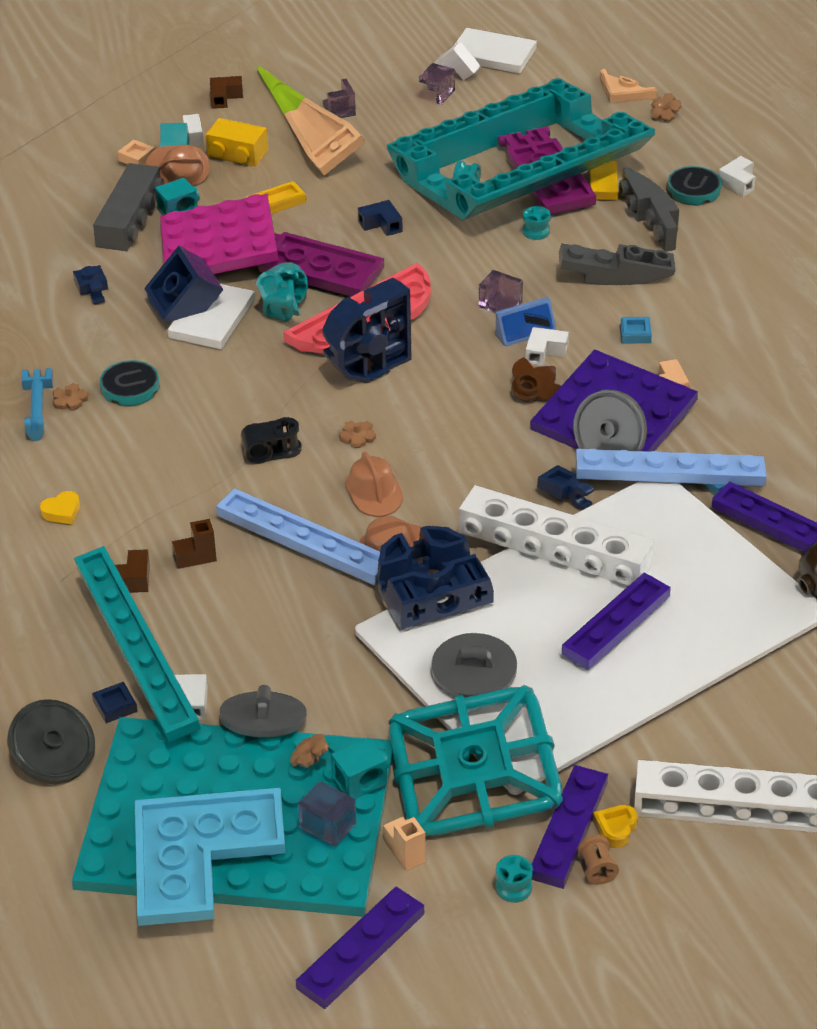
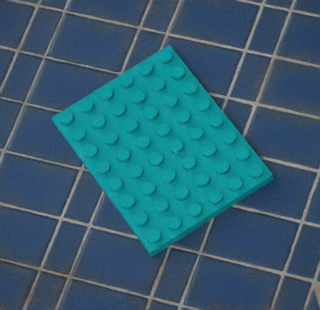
[72,717,393,917]

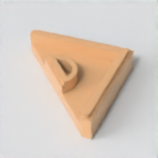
[600,69,657,103]

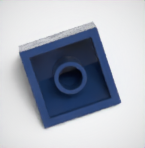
[144,245,223,322]

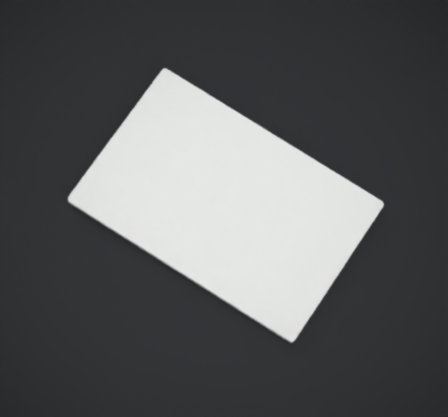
[355,481,817,795]

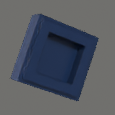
[92,681,138,723]

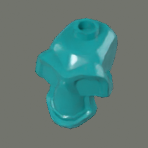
[256,262,308,321]

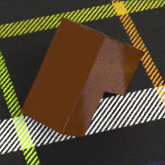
[210,76,243,109]
[172,519,217,569]
[115,549,150,593]

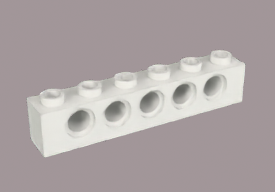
[459,485,655,585]
[634,760,817,832]

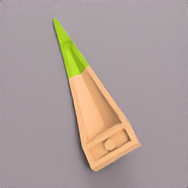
[257,66,366,175]

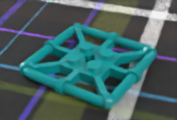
[389,685,563,836]

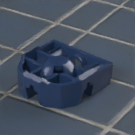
[322,278,412,382]
[378,526,494,629]

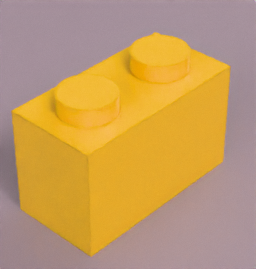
[205,118,268,167]

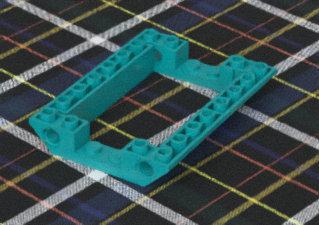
[387,78,655,220]

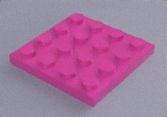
[160,194,279,274]

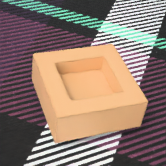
[117,139,155,165]

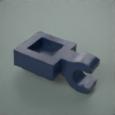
[73,265,108,304]
[537,465,594,510]

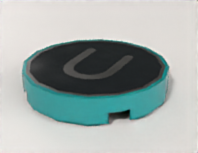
[667,166,722,205]
[100,360,160,406]

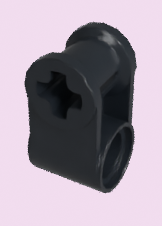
[241,417,302,464]

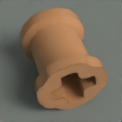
[577,835,619,885]

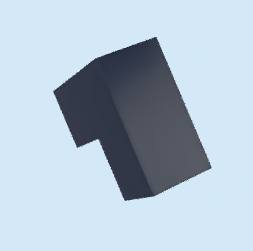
[358,200,403,236]

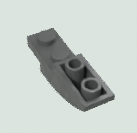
[618,168,679,251]
[559,243,676,285]

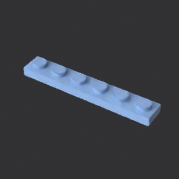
[576,449,767,486]
[216,488,380,585]

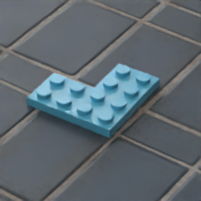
[135,788,286,926]

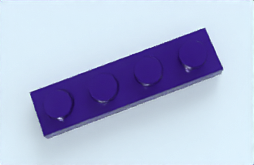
[712,481,817,552]
[561,572,671,670]
[531,765,608,889]
[296,886,425,1009]

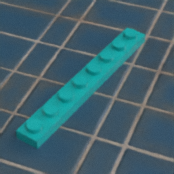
[74,546,201,742]

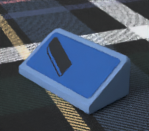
[495,297,556,346]

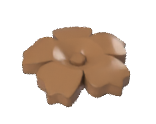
[651,93,682,122]
[52,383,89,410]
[339,420,376,447]
[290,734,329,768]

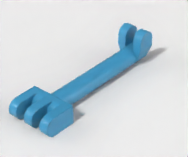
[22,368,53,441]

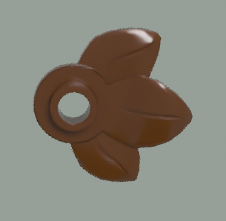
[511,357,561,401]

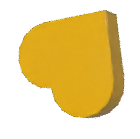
[40,491,81,525]
[593,805,638,848]

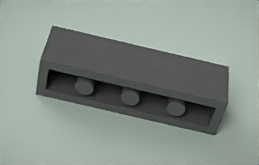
[93,163,164,252]

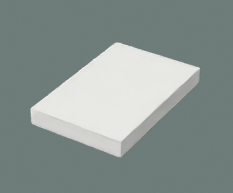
[454,28,537,74]
[167,284,255,350]

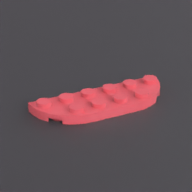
[283,263,431,354]

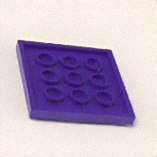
[530,349,698,452]

